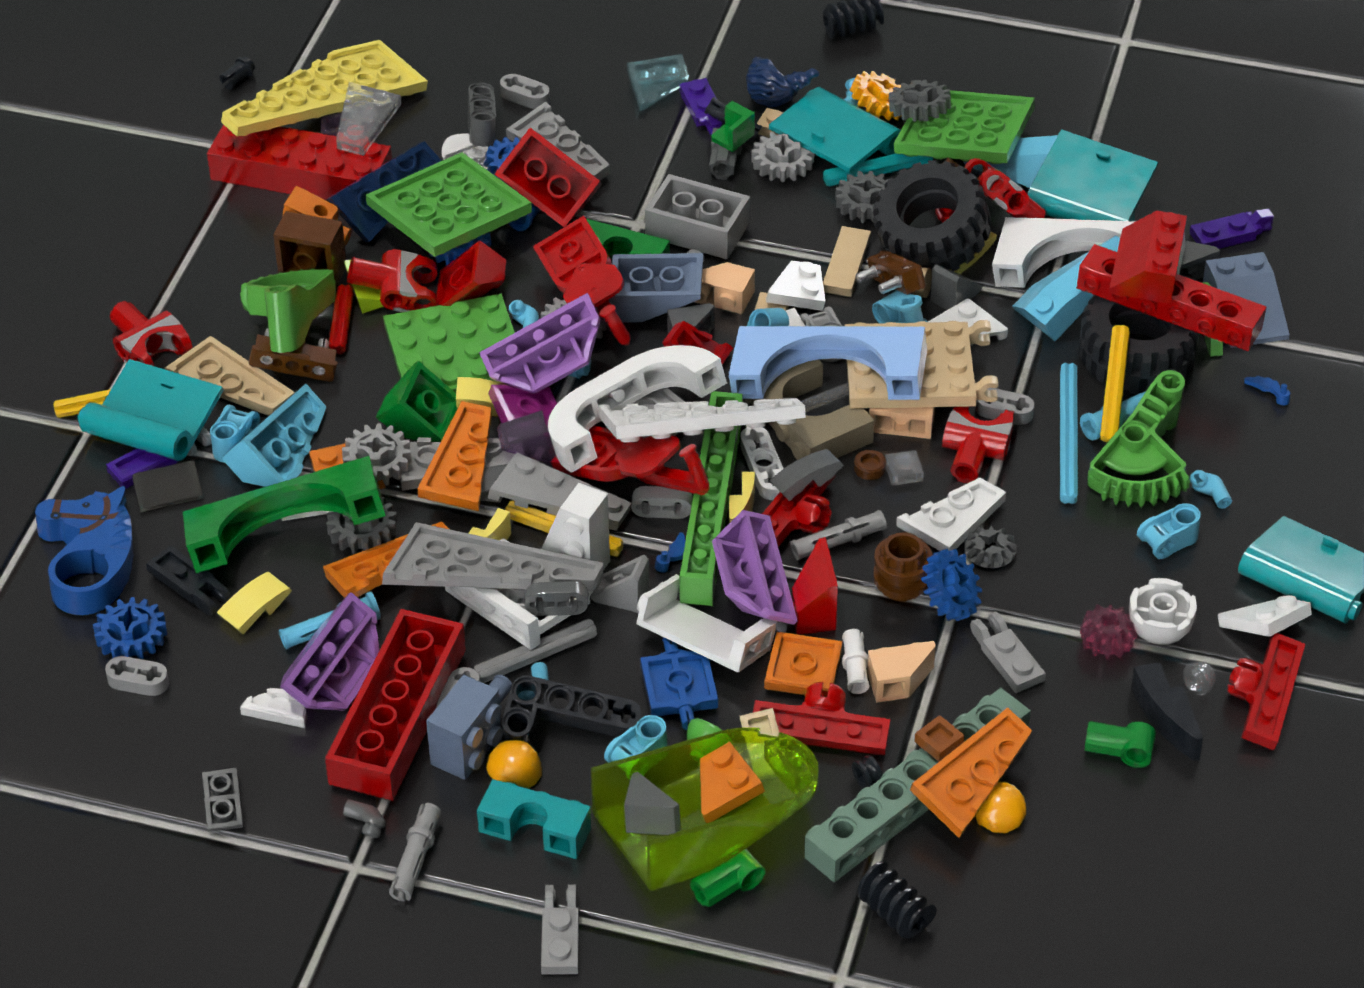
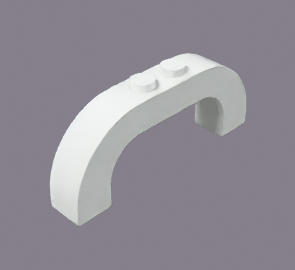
[548,345,727,473]

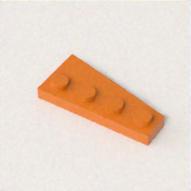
[417,401,492,511]
[323,521,449,598]
[910,707,1032,838]

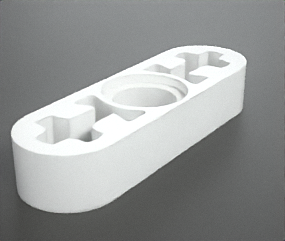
[741,427,784,501]

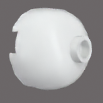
[1129,578,1197,645]

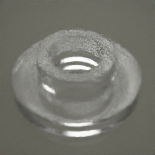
[1183,662,1216,695]

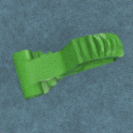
[240,269,336,353]
[1087,370,1190,507]

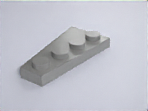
[506,102,610,180]
[400,438,525,491]
[488,453,631,531]

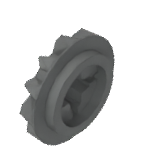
[964,525,1017,568]

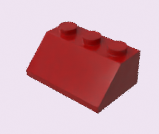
[495,128,602,227]
[1109,211,1187,304]

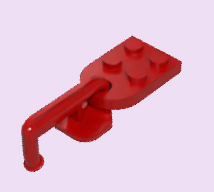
[533,215,631,346]
[550,426,710,495]

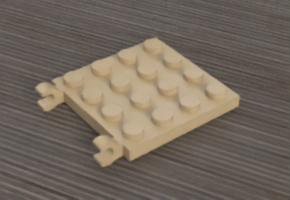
[845,320,998,409]

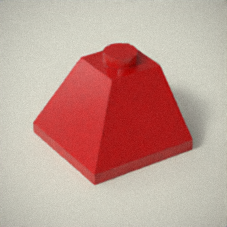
[436,241,506,306]
[792,537,838,635]

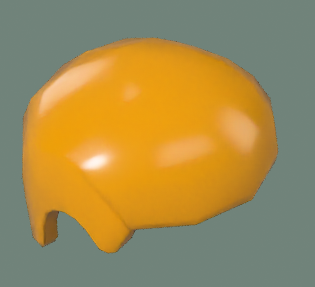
[486,740,542,789]
[975,782,1027,833]

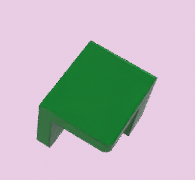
[711,101,755,152]

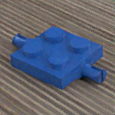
[640,637,718,730]

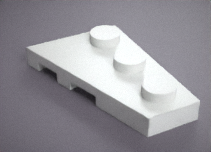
[897,478,1006,551]

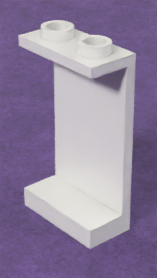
[636,574,777,672]

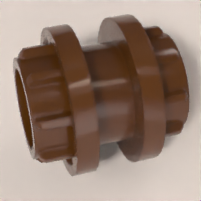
[873,532,932,602]

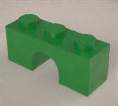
[586,219,670,260]

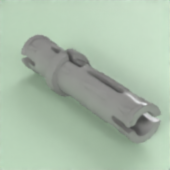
[790,510,887,561]
[389,803,442,901]

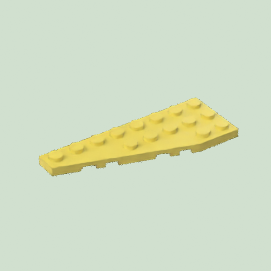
[221,40,428,137]

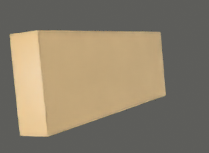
[823,226,871,297]

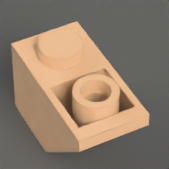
[695,262,755,315]
[867,641,936,703]

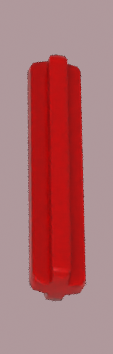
[329,284,354,355]

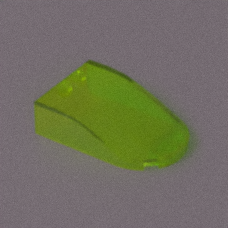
[591,728,819,891]

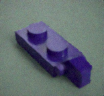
[679,78,722,136]
[1190,209,1274,249]

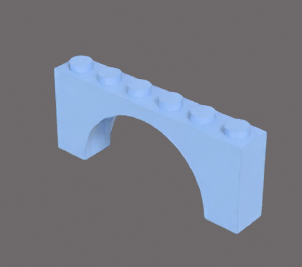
[729,326,927,400]

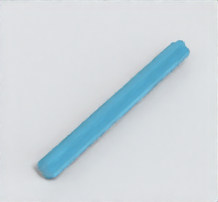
[1060,362,1078,504]

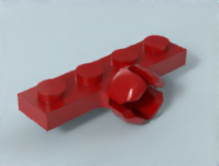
[762,476,835,547]
[1227,633,1305,750]
[753,682,891,756]

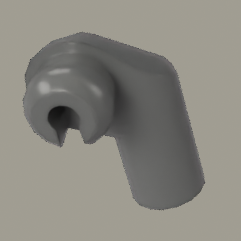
[343,799,385,838]

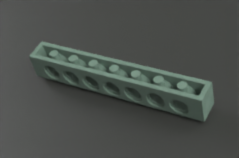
[805,688,1031,882]

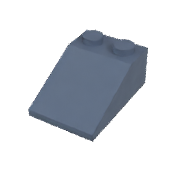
[1203,252,1290,348]
[609,253,704,323]

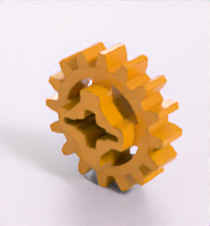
[850,71,902,121]

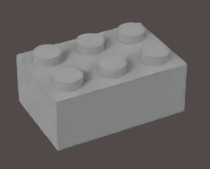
[645,174,750,259]

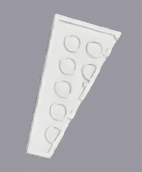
[598,398,806,442]

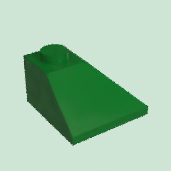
[376,360,458,442]

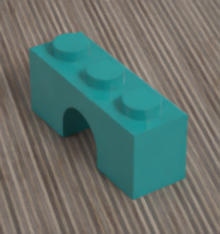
[477,779,592,859]

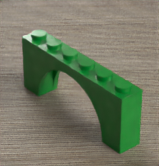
[183,456,386,573]

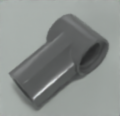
[709,128,742,180]

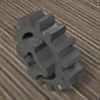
[889,80,951,122]
[835,171,889,223]
[326,496,397,554]

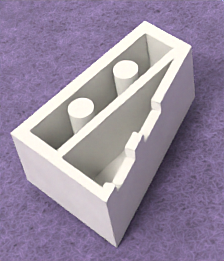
[542,483,610,570]

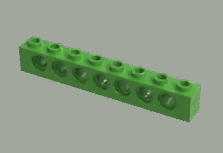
[679,391,743,606]

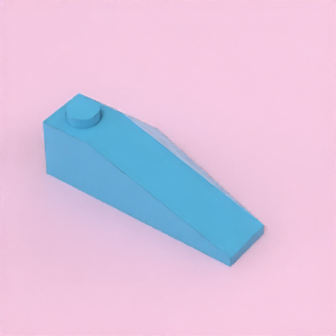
[964,135,1058,188]
[1012,236,1120,341]
[222,384,326,487]

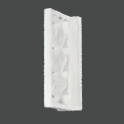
[445,538,590,650]

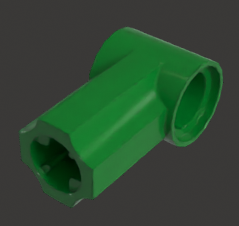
[1084,721,1156,768]
[690,844,766,907]

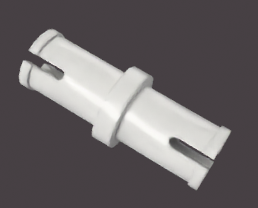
[842,629,869,694]

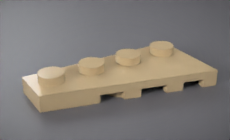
[165,336,295,416]

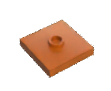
[764,632,843,698]

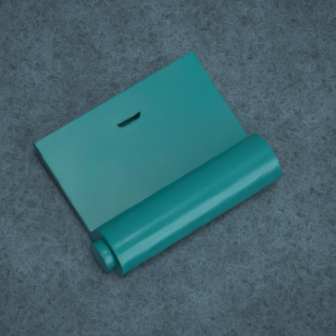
[769,87,901,173]
[1028,129,1158,221]
[78,359,224,461]
[1238,516,1364,624]

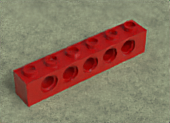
[1076,244,1267,351]

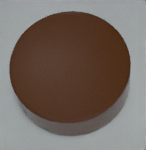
[854,450,886,480]

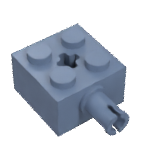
[426,674,512,780]

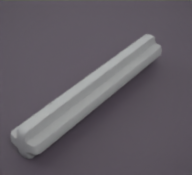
[474,619,597,683]

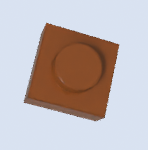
[915,715,964,761]

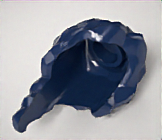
[746,56,820,107]

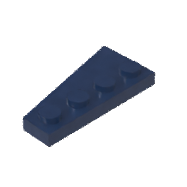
[326,141,442,243]

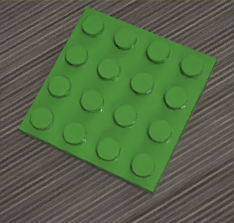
[894,90,1035,165]
[366,152,532,257]
[383,294,515,393]

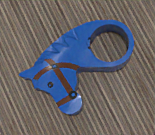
[35,486,133,615]

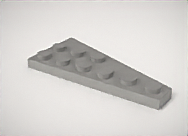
[382,522,604,591]

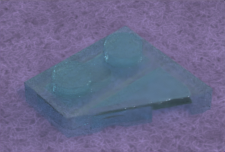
[627,54,689,111]

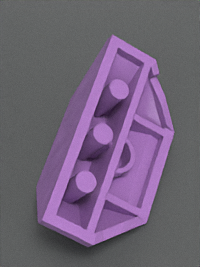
[479,293,601,394]
[712,510,798,625]
[280,592,379,711]

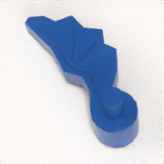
[1244,376,1291,405]
[655,532,686,572]

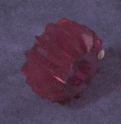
[1080,603,1137,659]

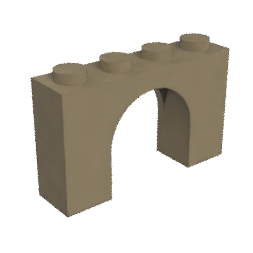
[745,359,874,460]

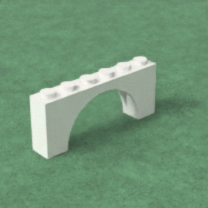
[992,217,1186,288]

